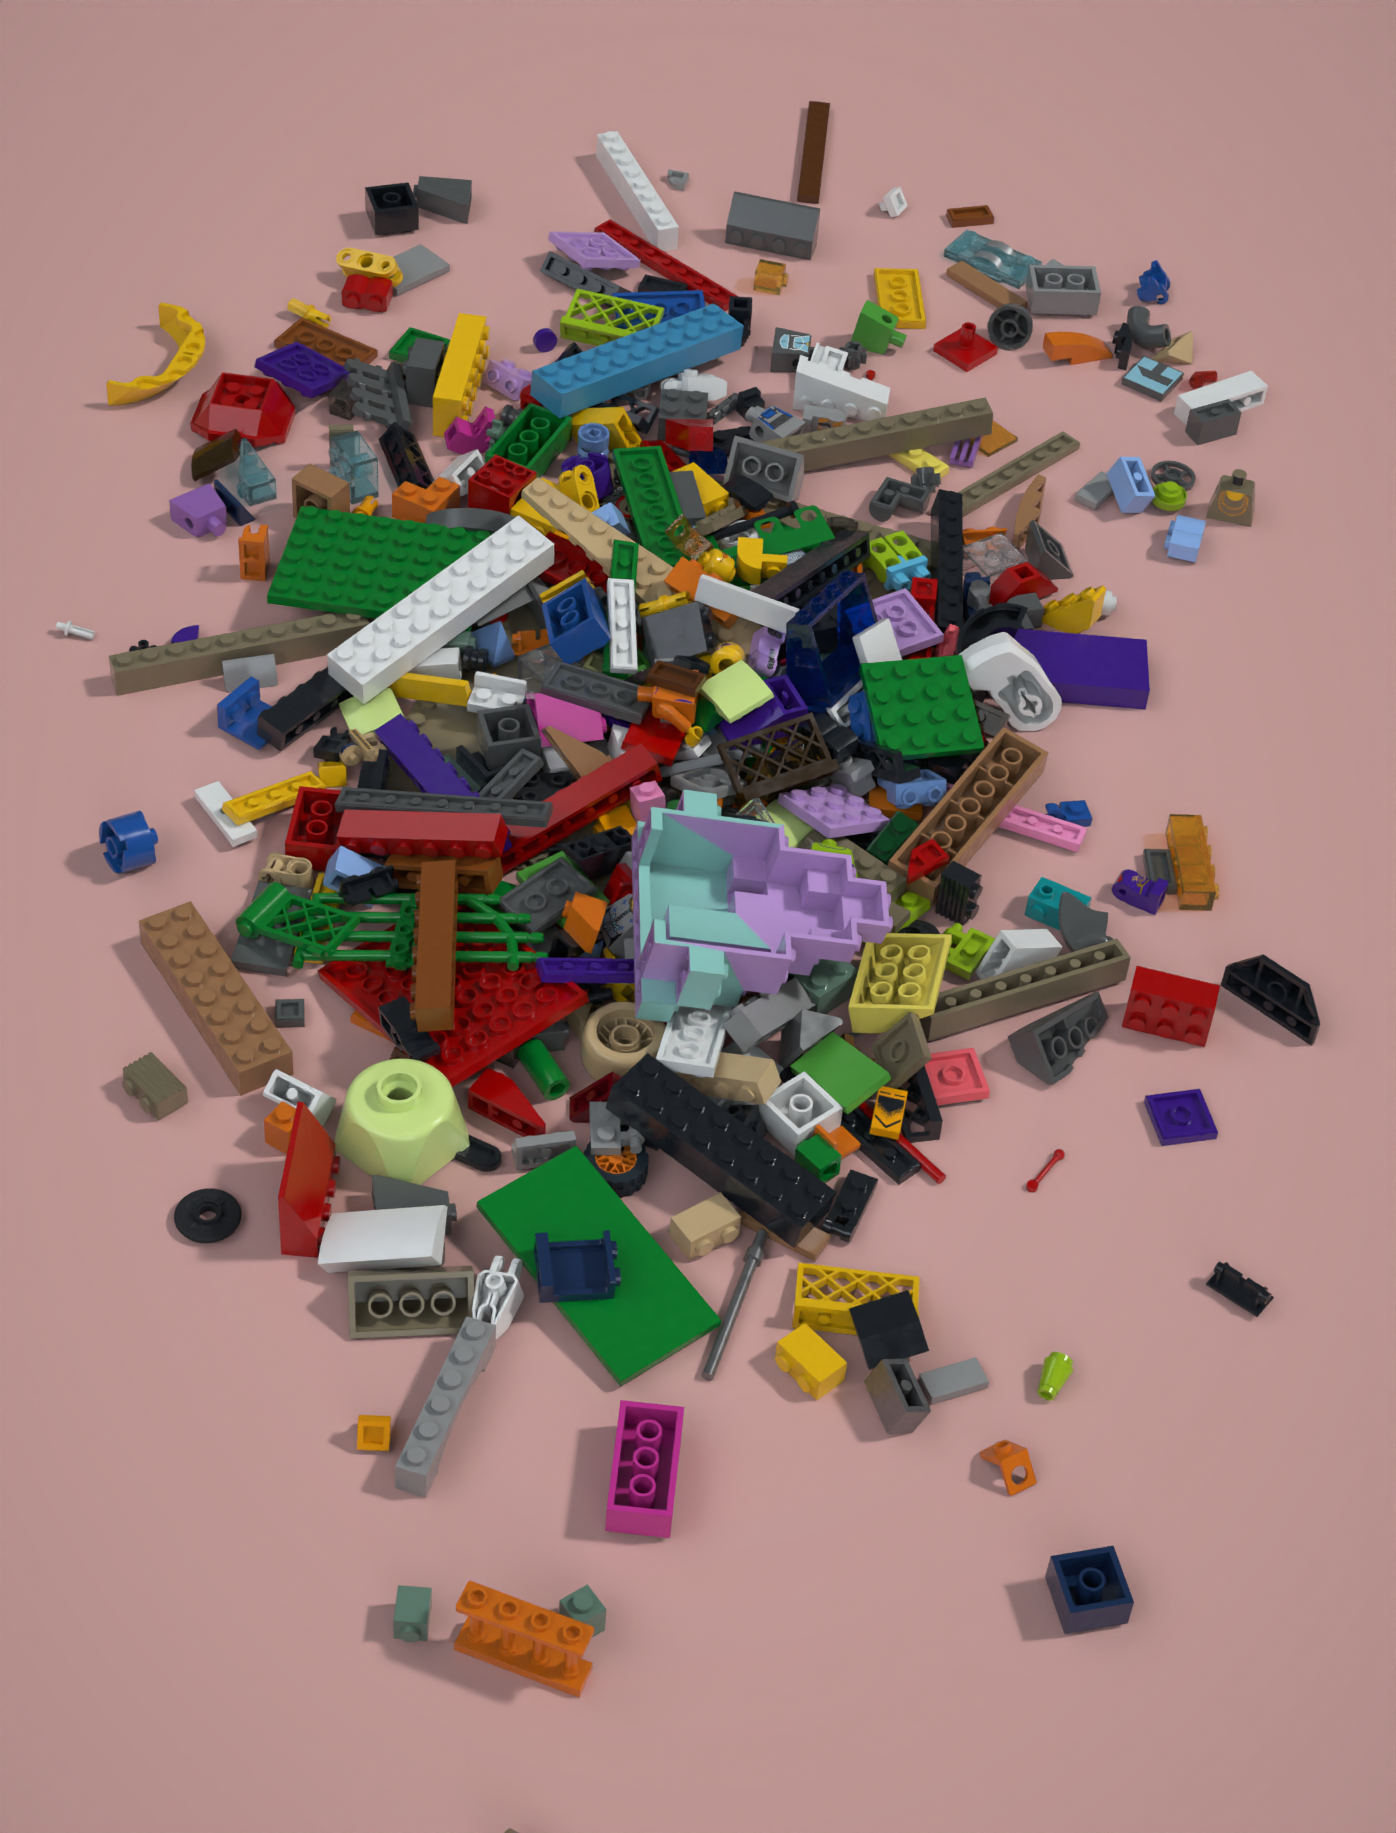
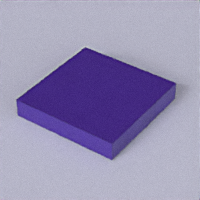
[1144,1089,1218,1146]

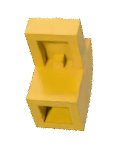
[736,537,788,585]

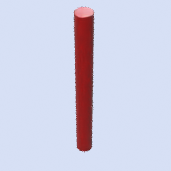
[858,1102,946,1184]

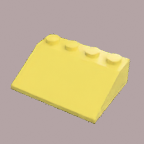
[848,933,952,1034]

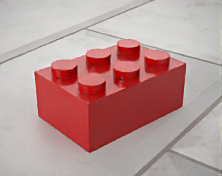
[285,786,343,871]
[1122,965,1220,1047]

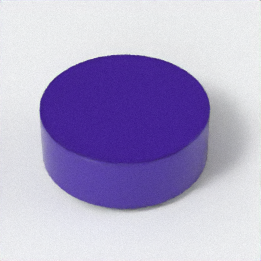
[533,328,557,353]

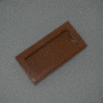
[646,660,706,698]

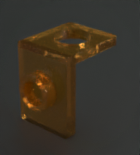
[665,514,714,562]

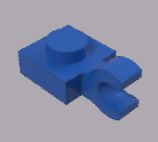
[1045,800,1092,827]

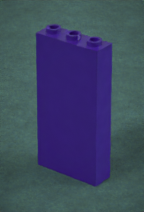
[1014,629,1150,710]

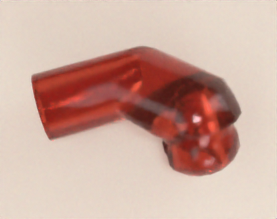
[1189,370,1217,389]

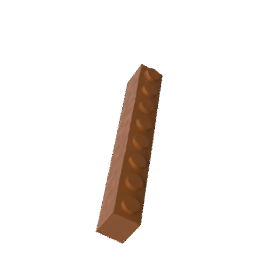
[410,860,458,1032]

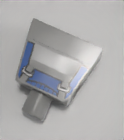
[745,406,806,442]

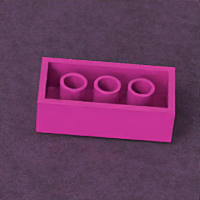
[605,1400,684,1538]

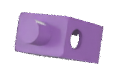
[169,483,227,537]

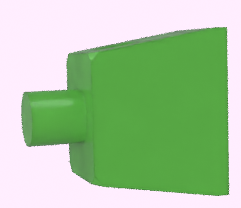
[851,300,907,354]

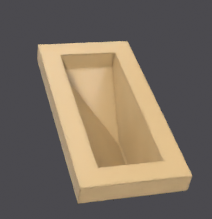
[1152,331,1193,364]

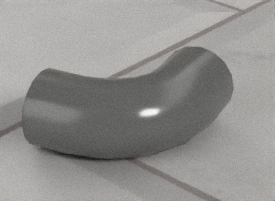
[1127,306,1171,348]

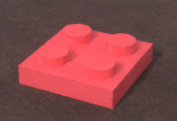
[925,1048,990,1105]

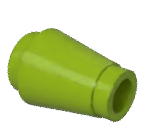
[1037,1352,1073,1401]

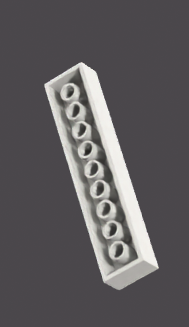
[327,515,554,704]

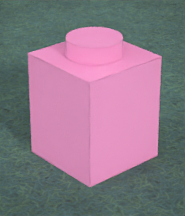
[630,781,666,822]

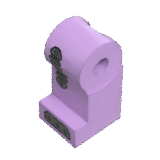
[748,626,786,679]

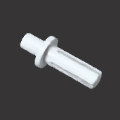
[56,621,95,640]

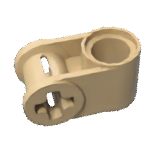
[258,852,314,889]

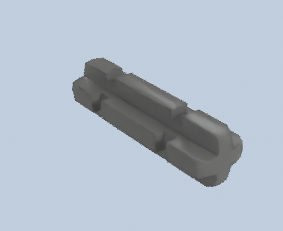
[707,393,738,424]

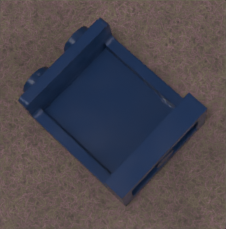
[533,1230,621,1303]

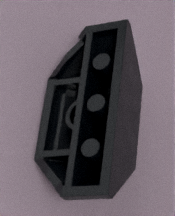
[1221,954,1320,1046]

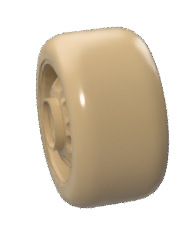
[581,1002,666,1081]

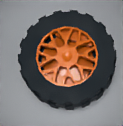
[583,1142,649,1198]

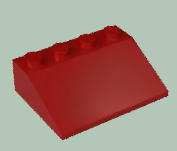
[278,1102,341,1258]

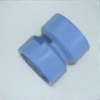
[577,423,609,458]

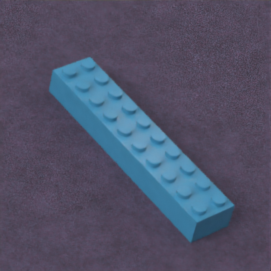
[530,304,744,418]

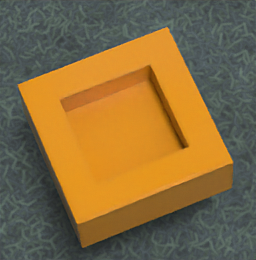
[357,1415,391,1451]

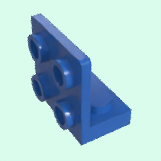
[217,676,272,750]

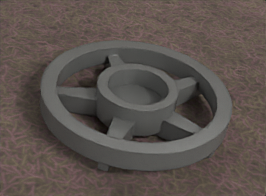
[1151,461,1196,491]

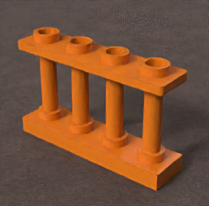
[454,1581,594,1698]

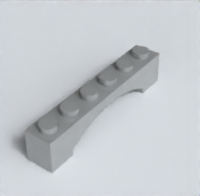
[395,1316,496,1498]

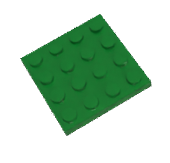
[859,655,985,761]

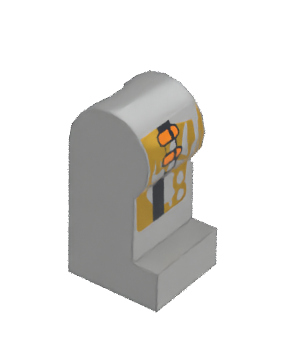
[802,404,847,434]

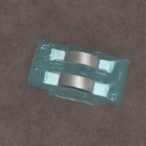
[944,230,1042,289]

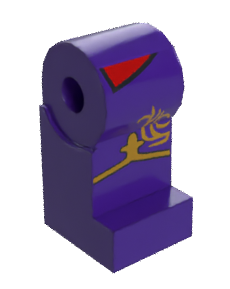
[1112,869,1169,915]

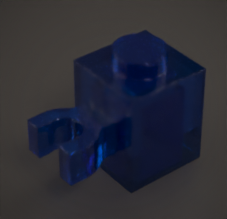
[689,447,727,475]

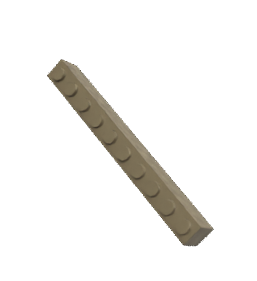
[760,397,993,472]
[109,613,369,696]

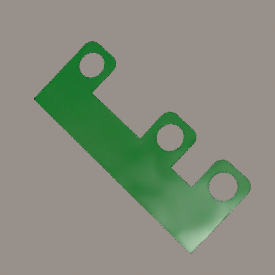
[692,505,835,567]

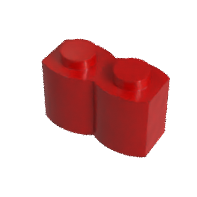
[341,274,393,312]

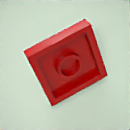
[933,322,998,372]

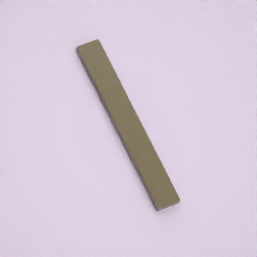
[957,431,1080,517]

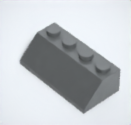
[725,191,820,260]

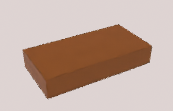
[946,205,994,228]

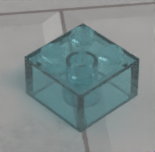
[328,430,379,504]

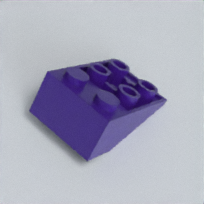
[717,674,808,750]

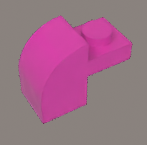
[444,406,495,455]

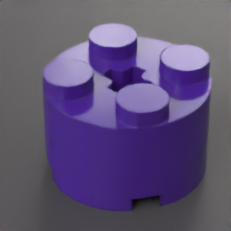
[561,452,614,500]

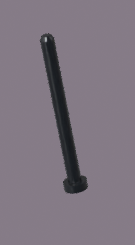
[691,500,799,548]

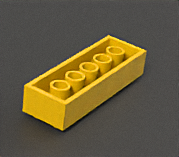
[433,313,490,437]

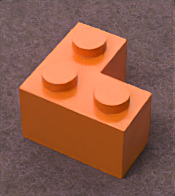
[392,477,460,523]

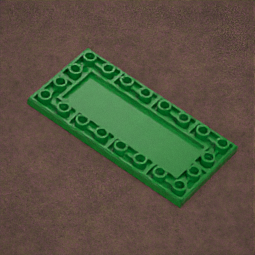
[476,1146,721,1387]

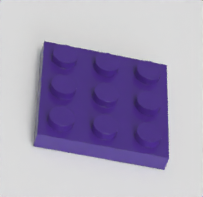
[254,342,350,398]

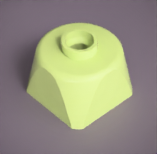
[334,1059,470,1185]

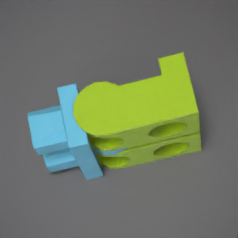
[862,530,931,591]

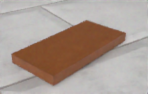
[274,318,378,366]

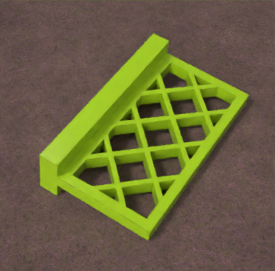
[560,288,664,346]

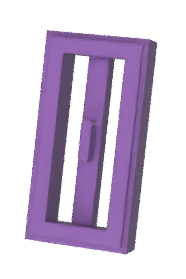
[949,436,983,468]

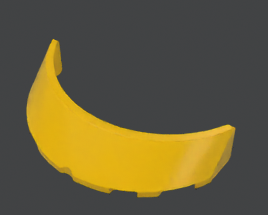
[106,302,206,406]

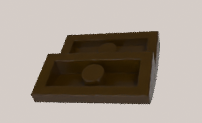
[191,429,241,481]

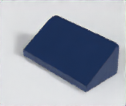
[214,479,255,526]

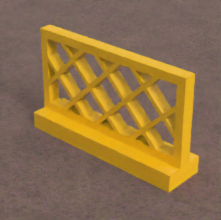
[792,1263,920,1335]

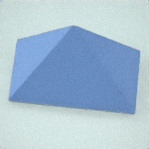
[472,621,515,668]

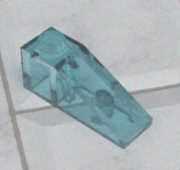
[236,438,277,507]

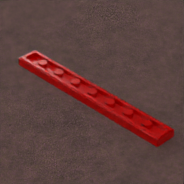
[594,219,739,311]

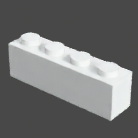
[1174,371,1268,425]

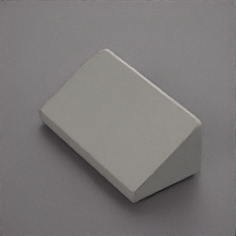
[222,654,278,692]

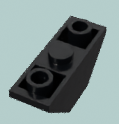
[561,826,632,880]

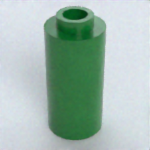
[517,1039,570,1101]

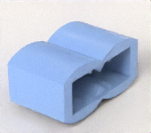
[1164,515,1206,563]

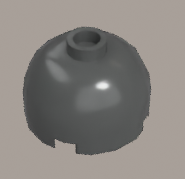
[987,303,1033,350]

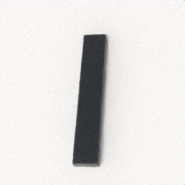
[780,1066,921,1185]

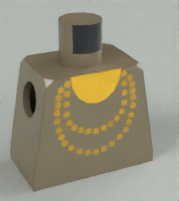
[1206,469,1255,527]

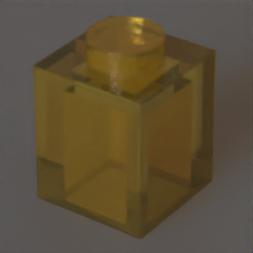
[754,259,789,295]

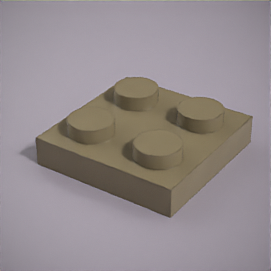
[871,1012,932,1089]

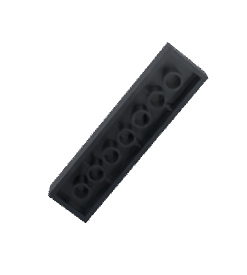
[606,1053,836,1248]

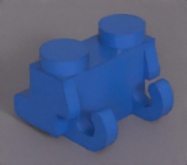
[1137,260,1171,304]

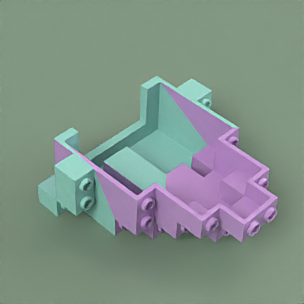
[631,790,893,1022]

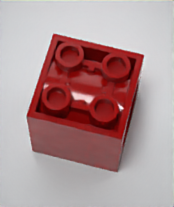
[468,454,537,515]

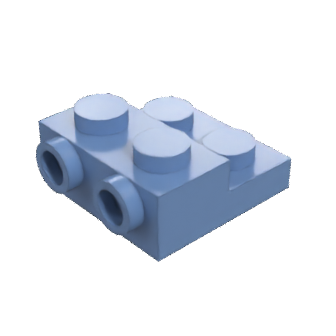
[877,769,946,809]

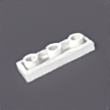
[194,781,257,847]

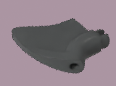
[1059,892,1113,952]

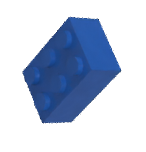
[541,578,611,664]

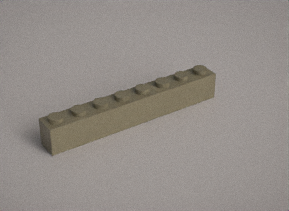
[919,938,1131,1041]

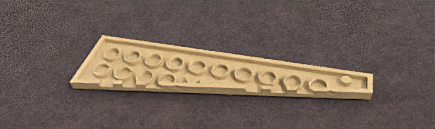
[521,478,762,665]

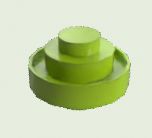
[1152,481,1187,511]

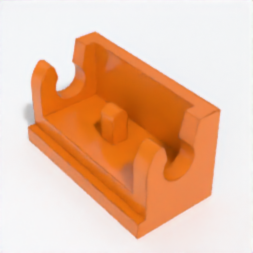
[238,524,270,581]

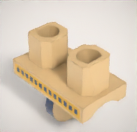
[339,728,387,766]

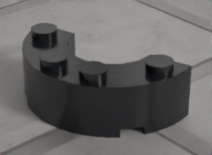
[953,603,1028,703]

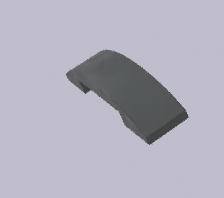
[425,508,516,533]

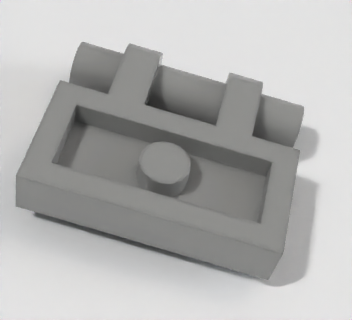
[589,1102,645,1155]

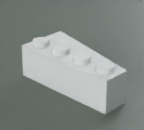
[792,355,890,421]

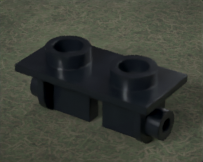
[338,865,399,907]
[1206,1261,1274,1317]

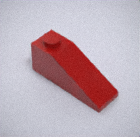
[468,1067,546,1137]

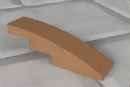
[1011,474,1046,554]

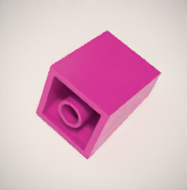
[525,692,607,747]

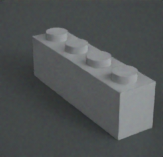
[723,977,816,1052]

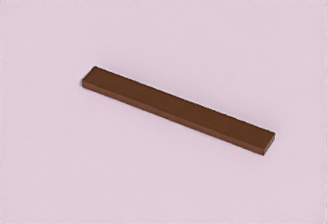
[797,101,830,204]

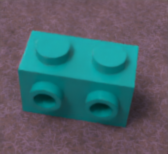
[1025,877,1092,931]

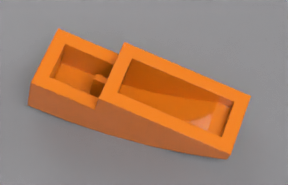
[1042,331,1113,365]

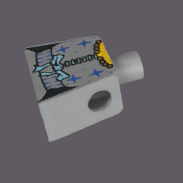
[600,894,634,959]

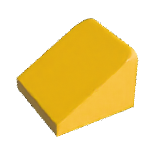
[317,760,347,787]

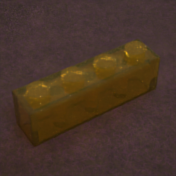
[1165,814,1219,911]

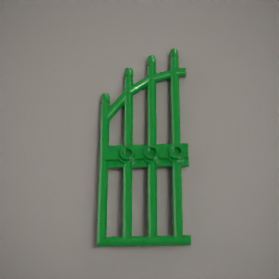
[292,893,548,971]

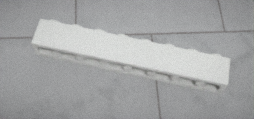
[596,131,679,251]

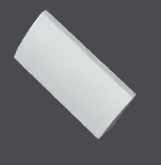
[318,1205,447,1273]

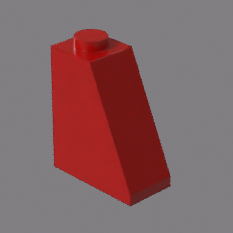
[665,418,713,451]

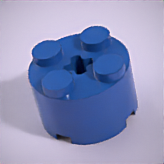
[99,810,158,873]

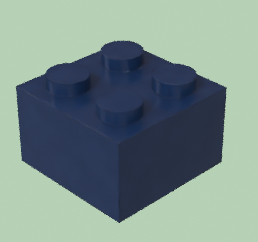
[1045,1545,1134,1634]

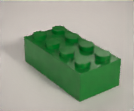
[485,403,572,478]

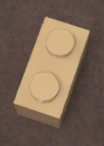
[669,1192,741,1261]

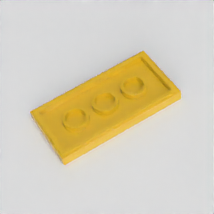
[873,268,926,329]

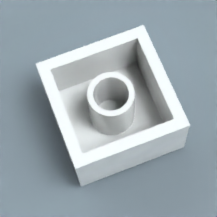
[758,1071,843,1157]

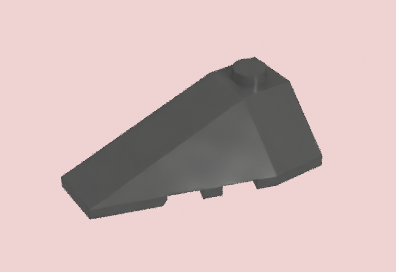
[1007,991,1108,1085]

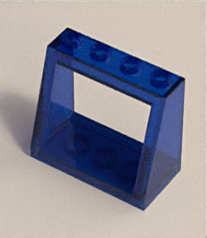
[786,570,878,708]

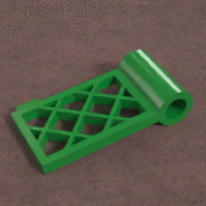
[236,882,361,958]

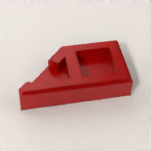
[906,838,950,884]

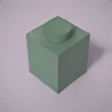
[559,1584,606,1637]
[393,1585,432,1642]

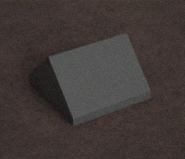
[1025,520,1074,580]
[779,1009,843,1069]

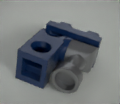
[963,572,992,623]

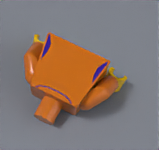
[637,670,703,747]

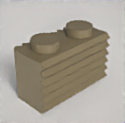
[122,1052,188,1120]

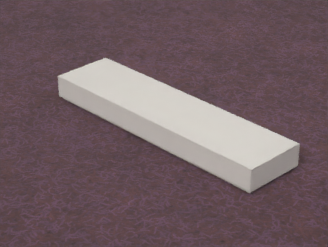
[694,574,800,635]
[607,578,638,674]

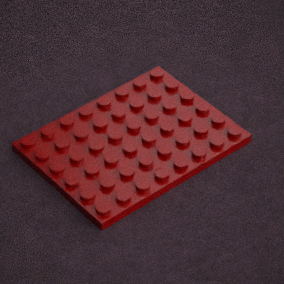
[317,892,589,1087]

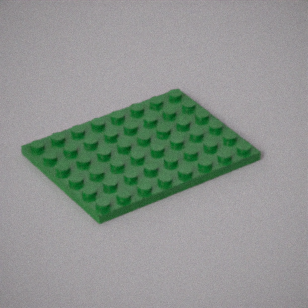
[267,506,494,632]

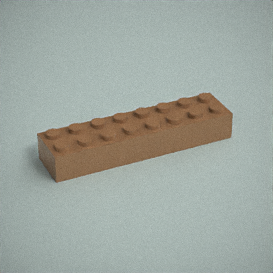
[888,727,1049,907]
[139,901,294,1096]

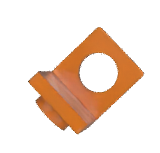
[813,1124,861,1160]
[979,1440,1037,1496]

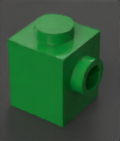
[794,1134,842,1183]

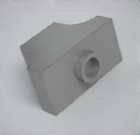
[827,756,876,797]

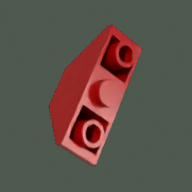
[988,562,1058,606]

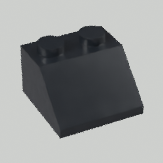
[849,1290,929,1370]

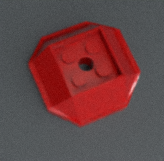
[190,372,296,447]

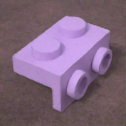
[482,359,532,401]

